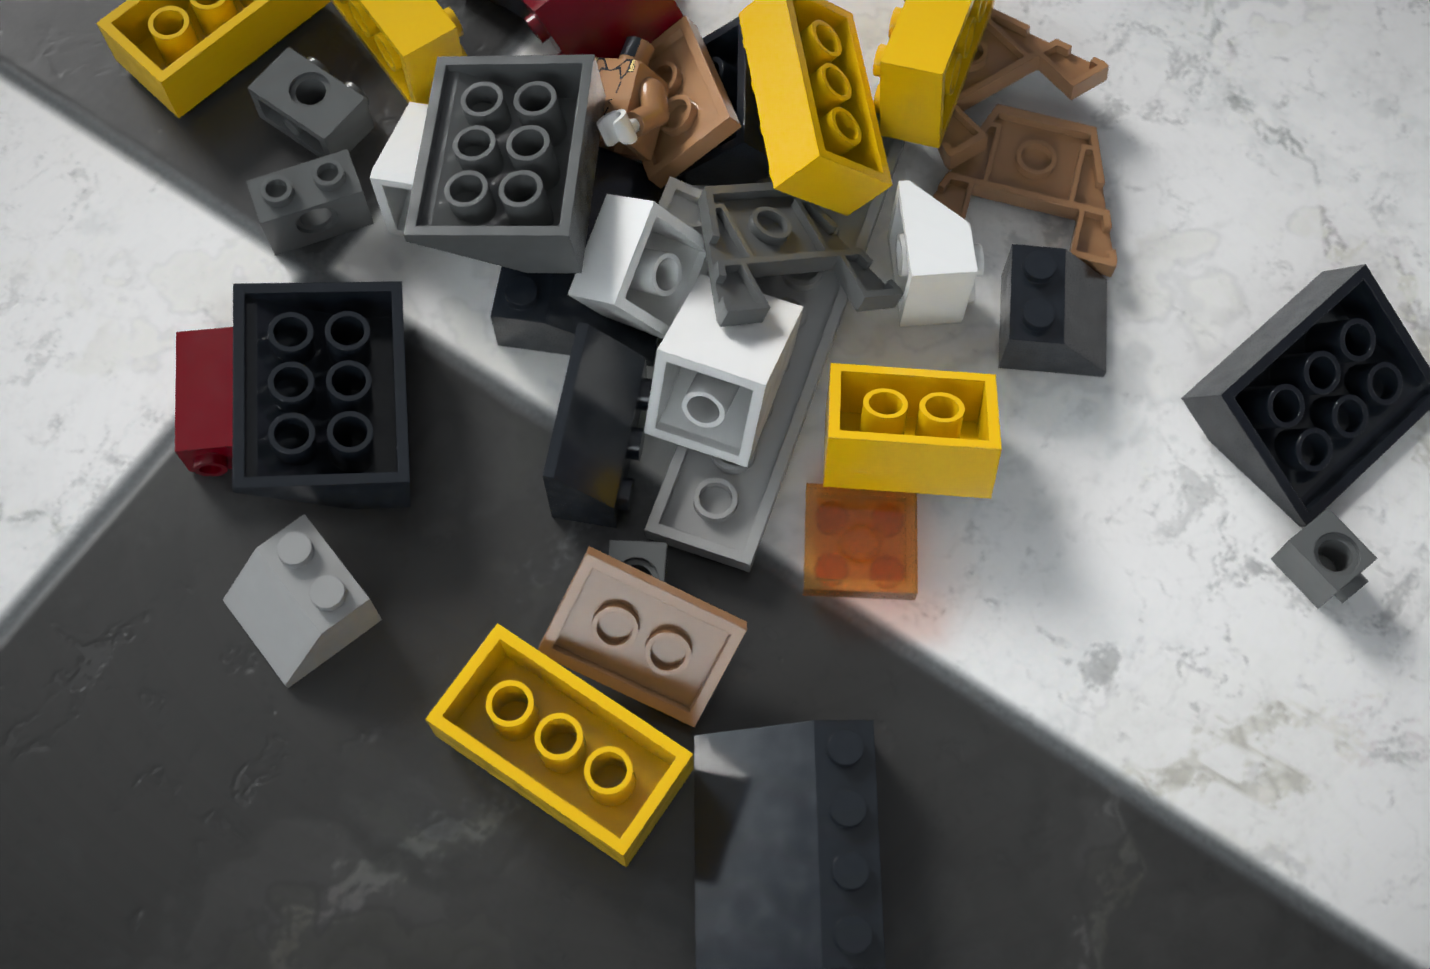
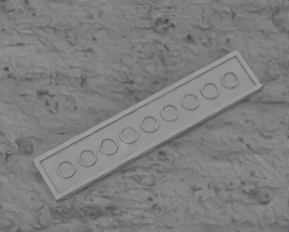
[644,113,905,572]

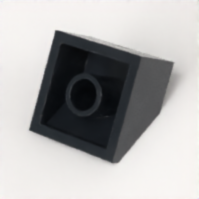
[998,244,1107,377]

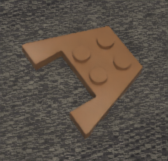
[937,8,1109,171]
[932,104,1117,277]

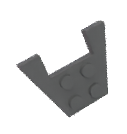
[698,182,904,327]

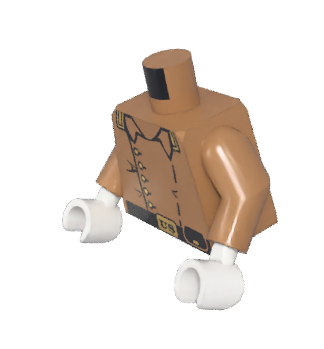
[595,36,670,161]

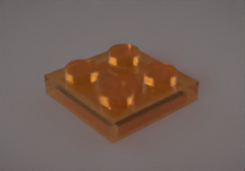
[803,483,918,600]

